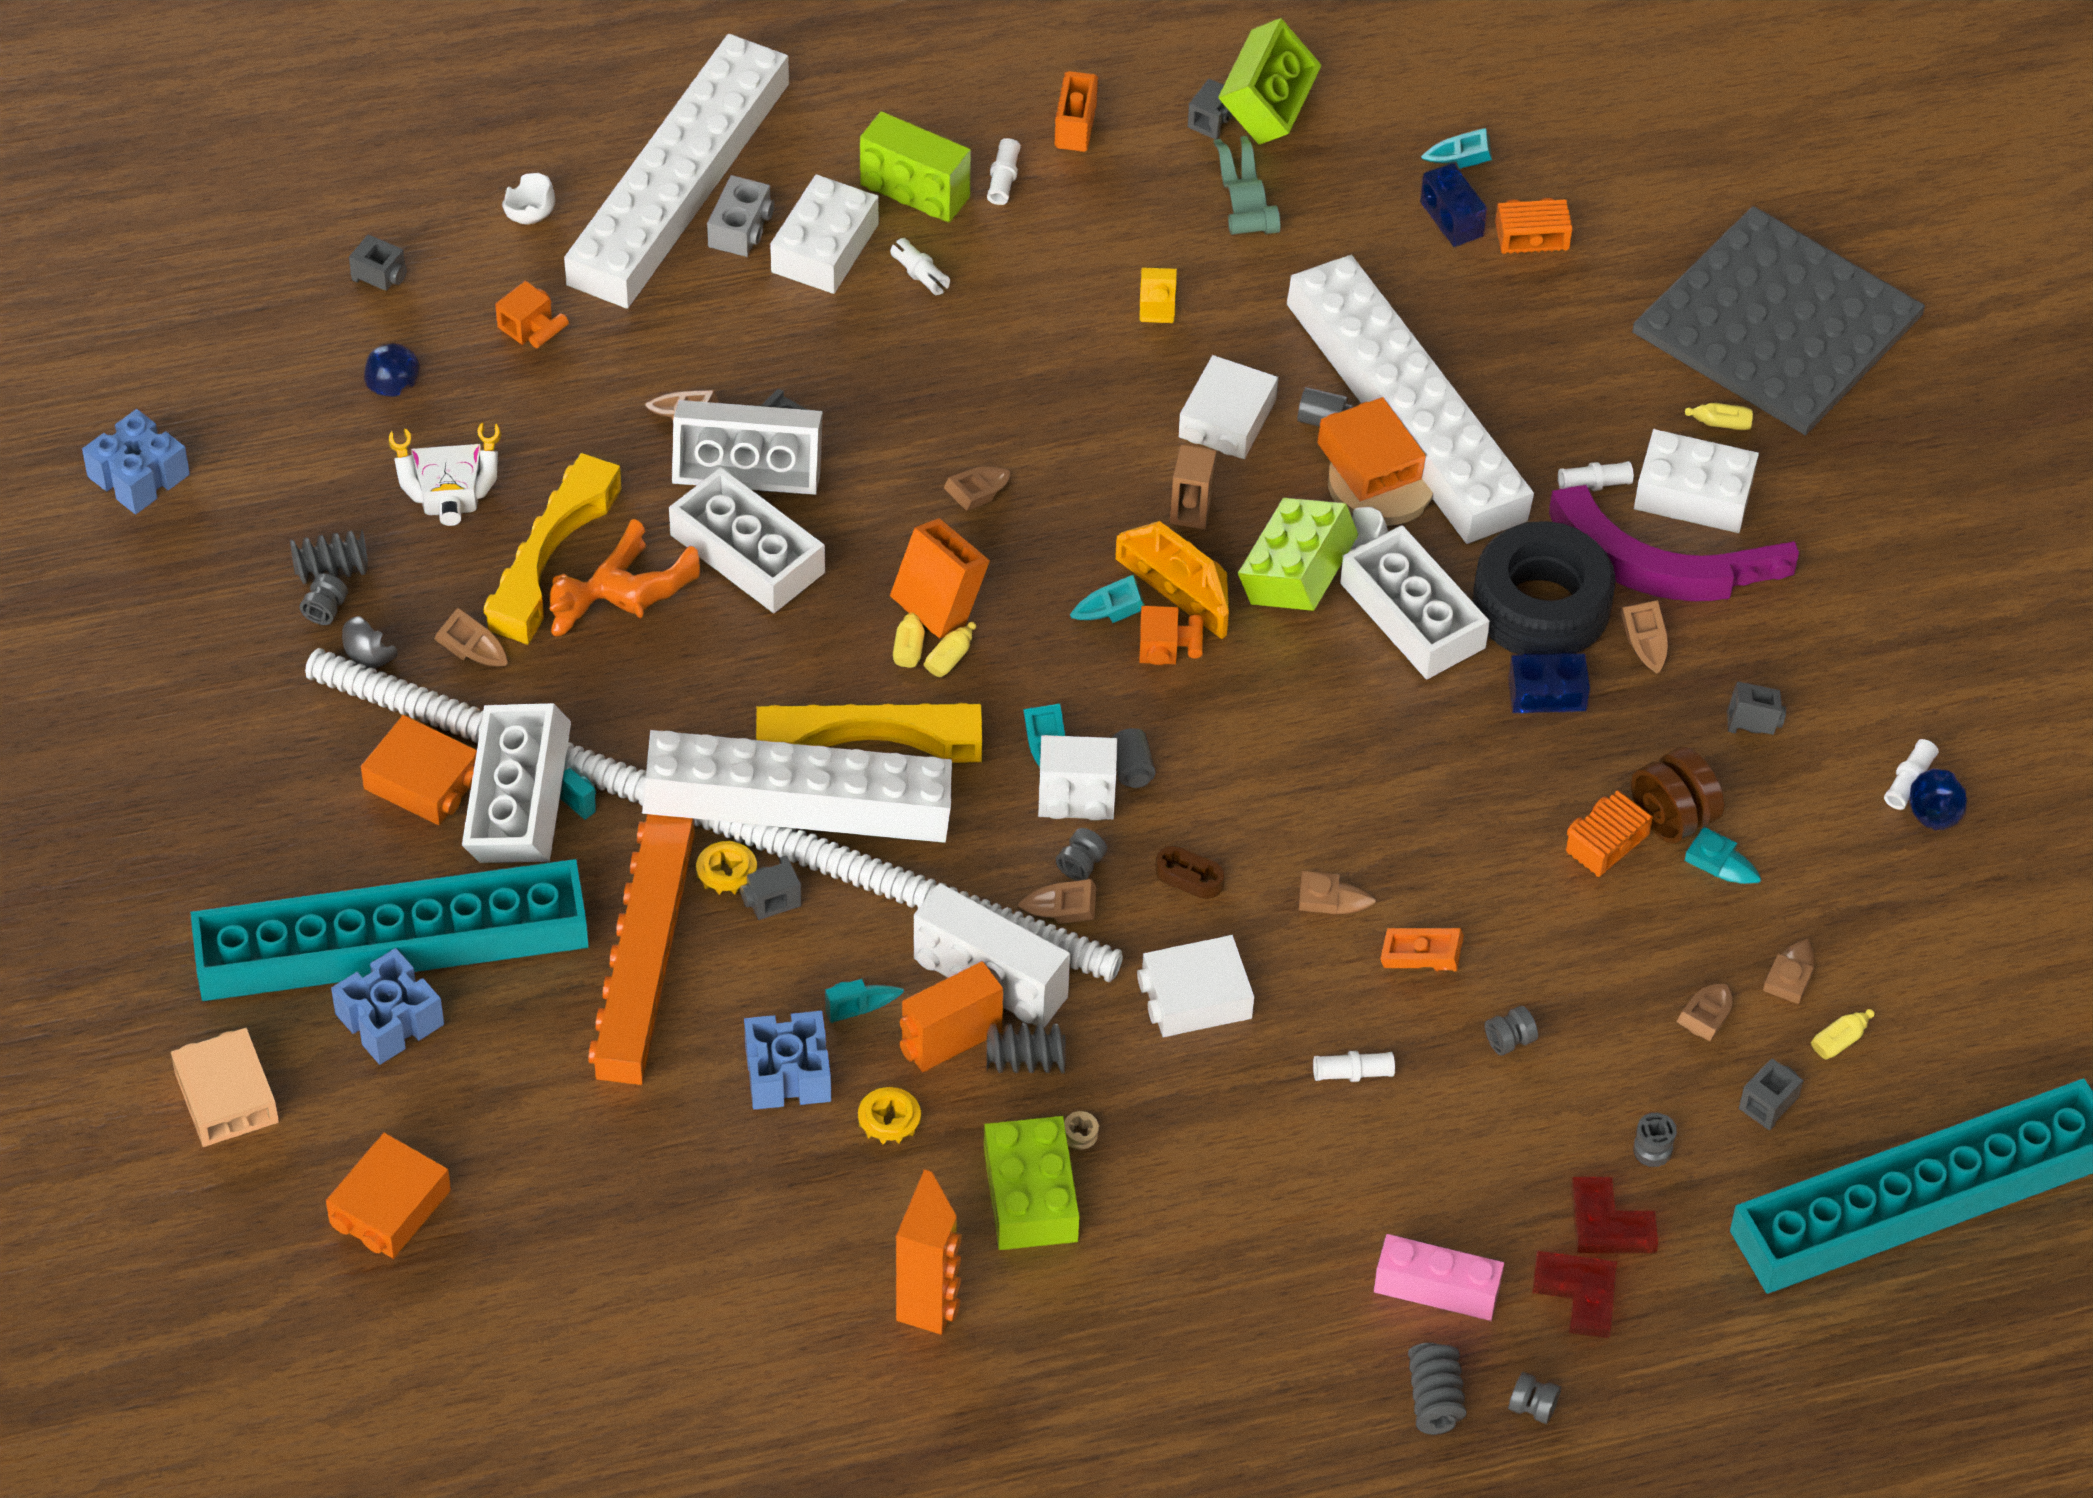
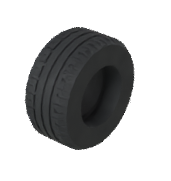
[1473,521,1616,660]

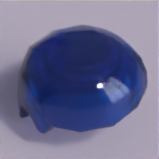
[363,343,420,397]
[1909,768,1968,830]

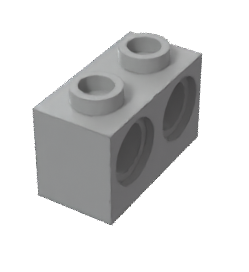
[707,175,774,257]

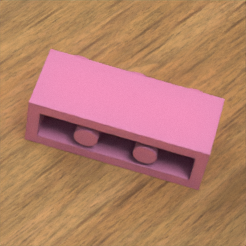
[1374,1234,1504,1321]

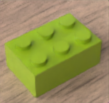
[1218,18,1322,145]
[860,111,971,223]
[1238,498,1359,611]
[984,1116,1079,1250]

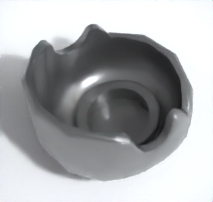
[342,616,398,668]

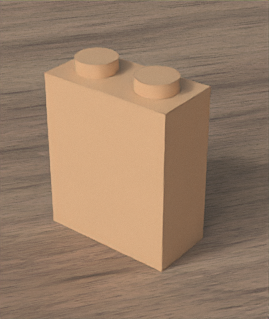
[171,1028,279,1147]

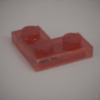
[1571,1177,1658,1253]
[1532,1251,1617,1338]

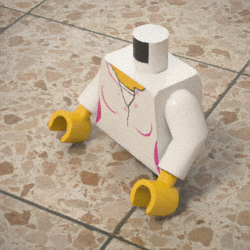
[389,423,501,526]

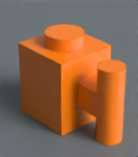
[495,281,569,348]
[1139,606,1203,665]

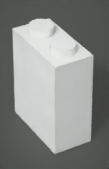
[1179,355,1278,459]
[1137,935,1254,1037]

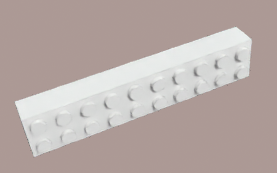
[564,33,789,309]
[1287,254,1534,544]

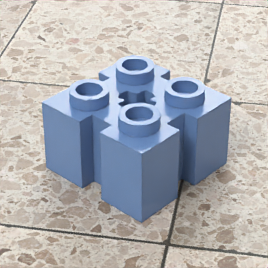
[82,409,190,515]
[331,948,444,1065]
[744,1011,831,1110]

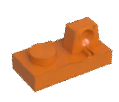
[1380,928,1464,971]

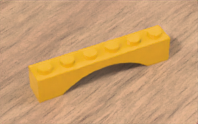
[484,453,622,645]
[756,703,982,763]

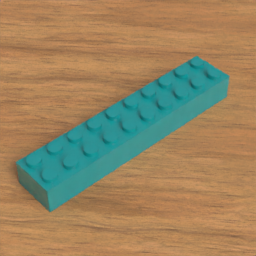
[190,859,589,1001]
[1730,1078,2093,1294]

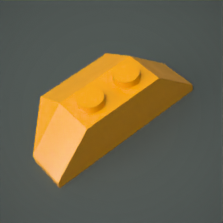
[1115,521,1229,639]

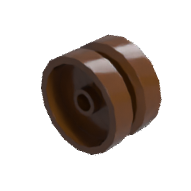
[1631,747,1725,844]

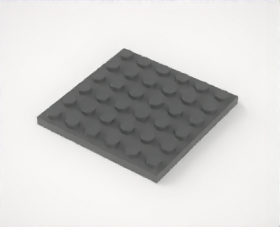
[1632,206,1925,436]

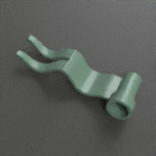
[1213,136,1280,235]

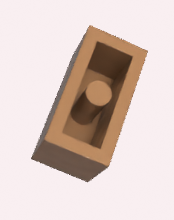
[1170,445,1217,530]

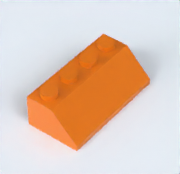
[896,1169,962,1335]

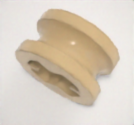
[1064,1111,1099,1150]

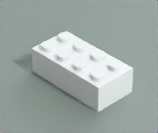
[672,400,823,495]
[669,467,825,613]
[1340,525,1489,680]
[462,703,571,863]
[914,883,1070,1027]

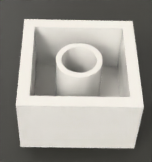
[1038,735,1117,820]

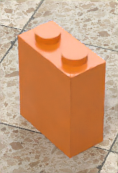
[1317,397,1426,502]
[890,518,990,638]
[361,715,477,826]
[900,961,1003,1073]
[326,1132,451,1259]

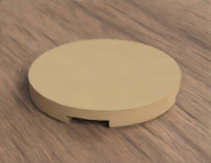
[1328,463,1433,526]

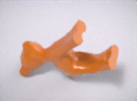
[549,519,700,637]

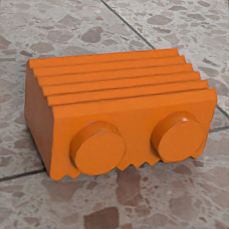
[1054,71,1098,152]
[1495,198,1572,254]
[1566,790,1653,877]

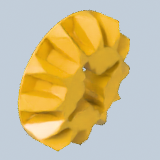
[696,841,757,895]
[858,1087,921,1144]

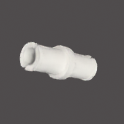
[987,138,1021,205]
[890,238,950,295]
[1558,461,1633,491]
[1884,739,1939,810]
[1313,1051,1395,1082]

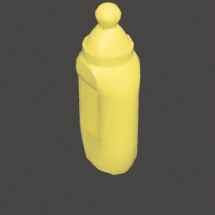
[1685,403,1753,430]
[892,612,925,668]
[924,622,976,677]
[1811,1009,1874,1059]

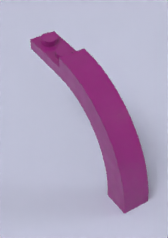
[1549,485,1799,601]

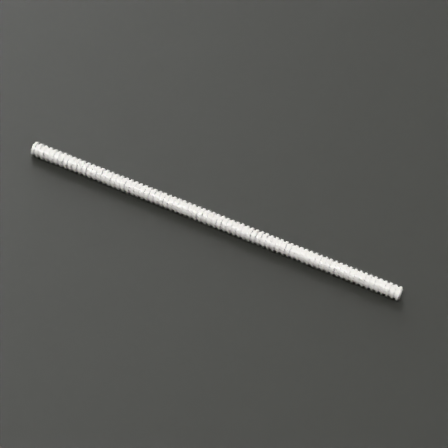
[305,648,1123,982]

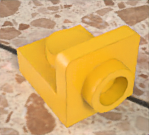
[1139,268,1177,323]

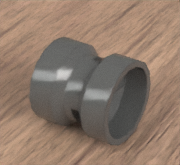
[299,574,348,625]
[1056,828,1107,881]
[1485,1005,1538,1056]
[1633,1113,1677,1167]
[1508,1371,1562,1425]

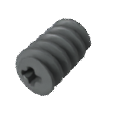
[290,529,368,584]
[987,1023,1066,1073]
[1408,1343,1467,1435]

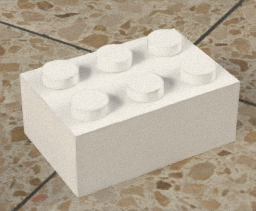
[770,175,879,294]
[1634,429,1759,533]

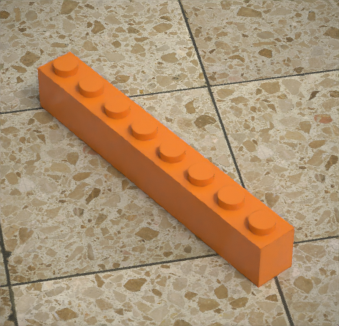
[589,814,695,1085]

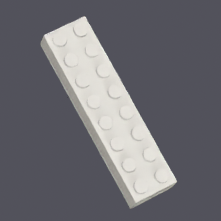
[642,730,952,843]

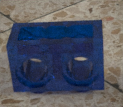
[1420,163,1487,247]
[1508,653,1590,713]

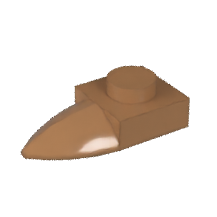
[645,390,718,422]
[944,467,1010,511]
[1621,600,1668,674]
[434,608,508,667]
[1298,871,1376,914]
[1018,879,1096,924]
[1763,939,1814,1004]
[1677,984,1733,1042]

